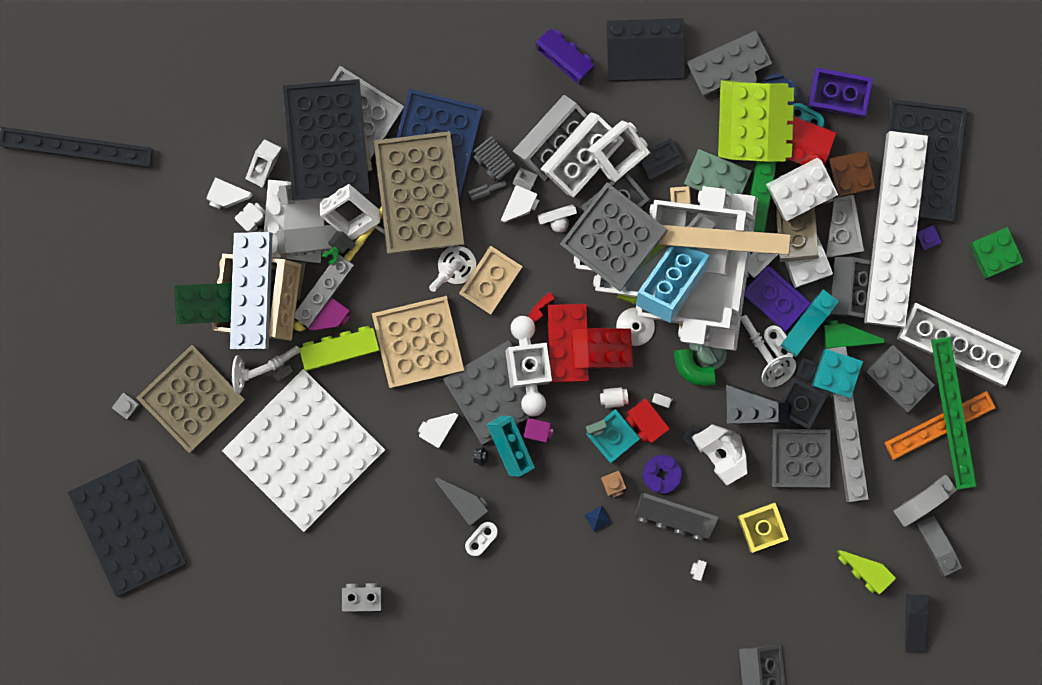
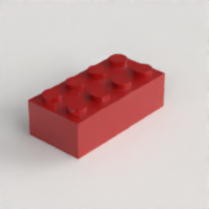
[548,304,589,383]

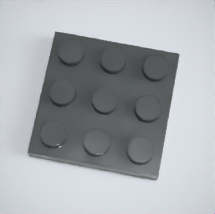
[772,429,830,487]

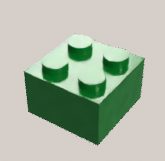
[969,227,1023,279]

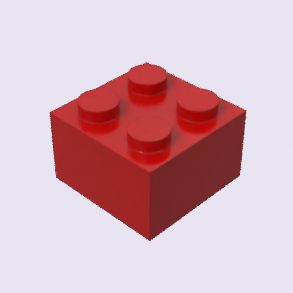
[626,398,669,444]

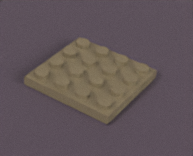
[136,345,245,453]

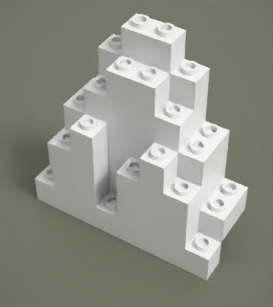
[574,186,758,351]

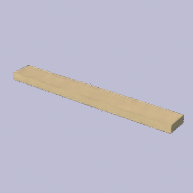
[657,225,791,255]

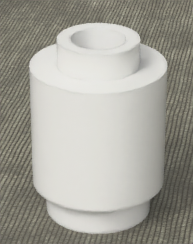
[600,387,628,408]

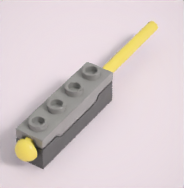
[293,206,383,331]

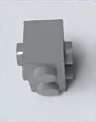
[342,583,382,611]

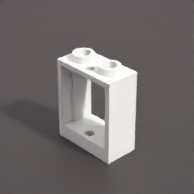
[587,121,650,182]
[320,184,380,240]

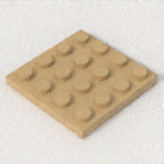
[372,296,464,388]

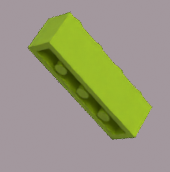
[299,326,380,371]

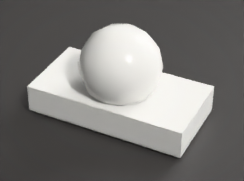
[537,204,577,233]

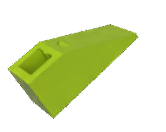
[837,550,896,594]

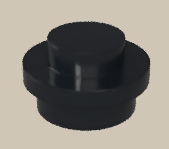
[474,447,488,466]

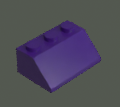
[535,28,594,85]

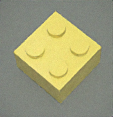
[737,503,789,553]

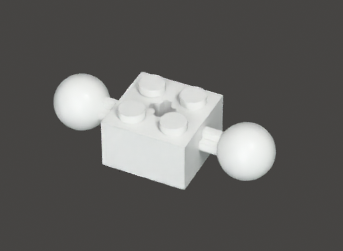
[505,316,552,416]

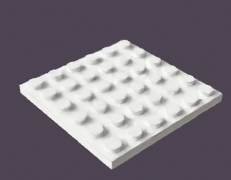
[222,369,385,532]

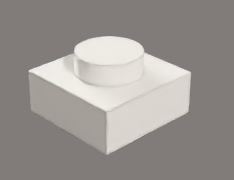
[690,560,707,581]

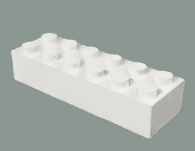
[897,303,1021,387]

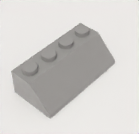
[513,95,587,181]

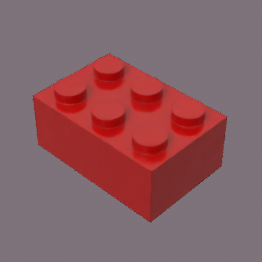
[572,328,633,368]

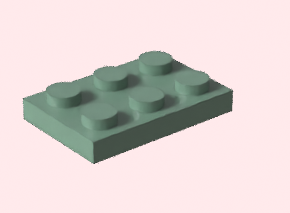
[684,149,751,195]

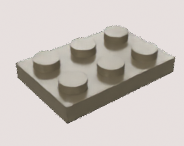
[776,207,819,262]

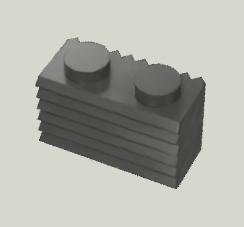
[474,136,516,182]

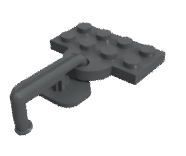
[687,31,772,97]

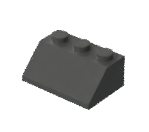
[830,257,871,319]
[739,644,786,685]

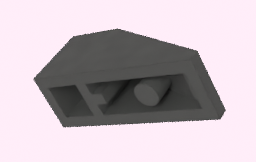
[435,477,489,525]
[916,515,962,576]

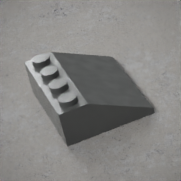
[634,493,718,541]

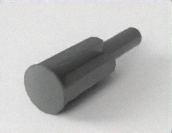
[468,180,507,202]

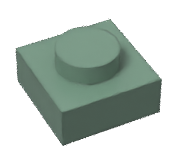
[585,420,607,436]

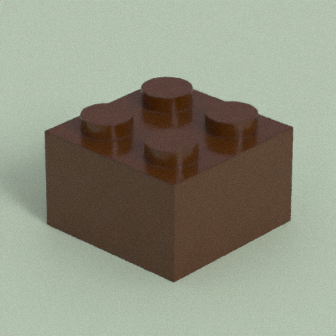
[827,151,875,198]

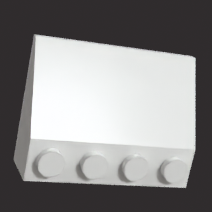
[264,180,325,263]

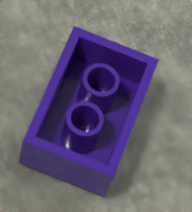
[807,67,873,119]

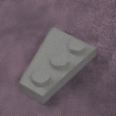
[826,195,864,258]

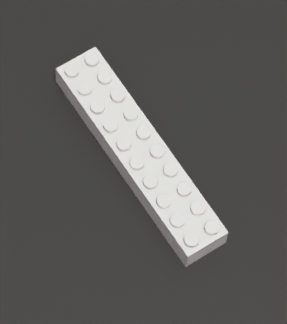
[864,131,928,328]

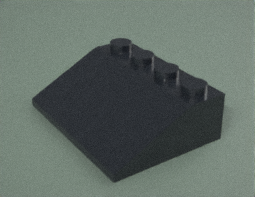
[606,18,684,81]

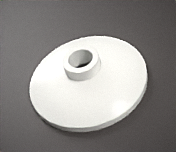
[616,308,655,346]

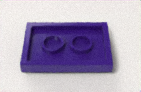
[744,265,810,332]

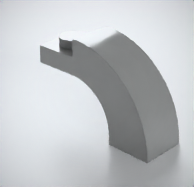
[893,475,957,527]

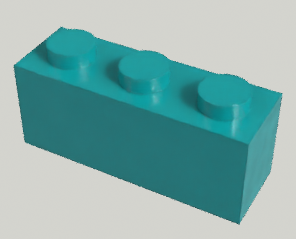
[486,416,535,477]

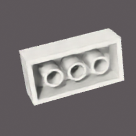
[541,112,624,197]

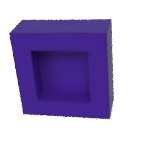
[916,225,941,251]

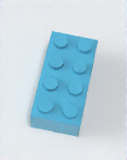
[636,246,710,323]

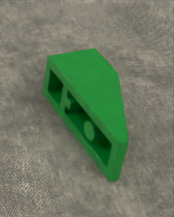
[822,320,884,349]

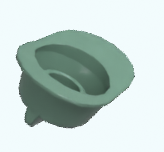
[689,344,727,369]

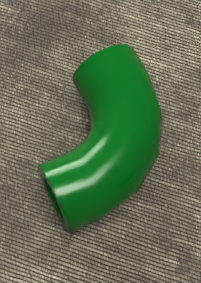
[674,349,715,386]

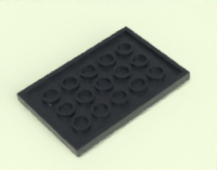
[283,79,370,201]
[877,99,967,222]
[68,459,187,597]

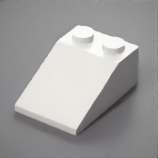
[785,236,833,288]

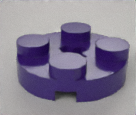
[643,455,681,493]

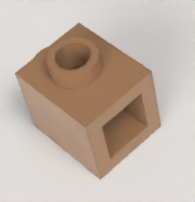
[601,470,626,498]

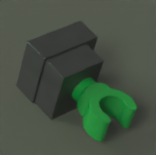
[322,231,356,264]

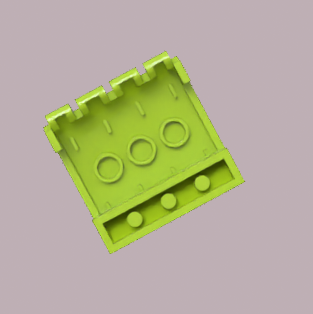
[718,80,794,162]

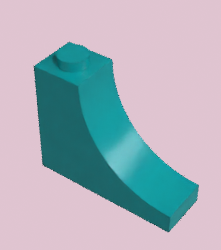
[780,290,838,357]

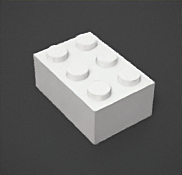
[766,158,838,221]

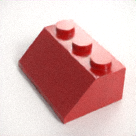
[786,116,836,165]

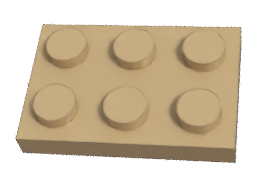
[459,246,522,315]

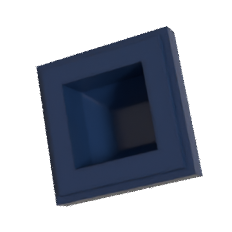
[585,506,610,532]

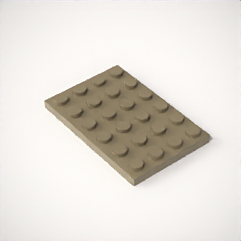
[374,131,464,254]

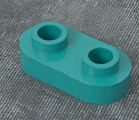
[793,103,824,127]

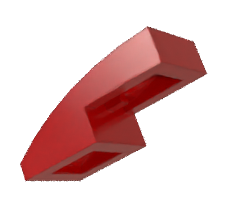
[528,292,555,323]

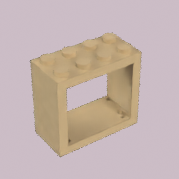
[212,254,301,341]

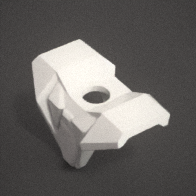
[692,424,747,485]

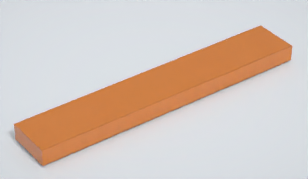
[884,391,996,460]

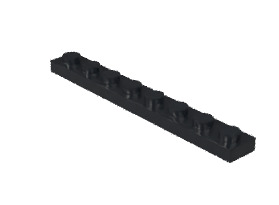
[0,127,153,167]

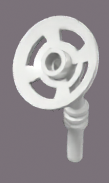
[429,246,476,292]
[741,314,796,387]
[232,346,300,394]

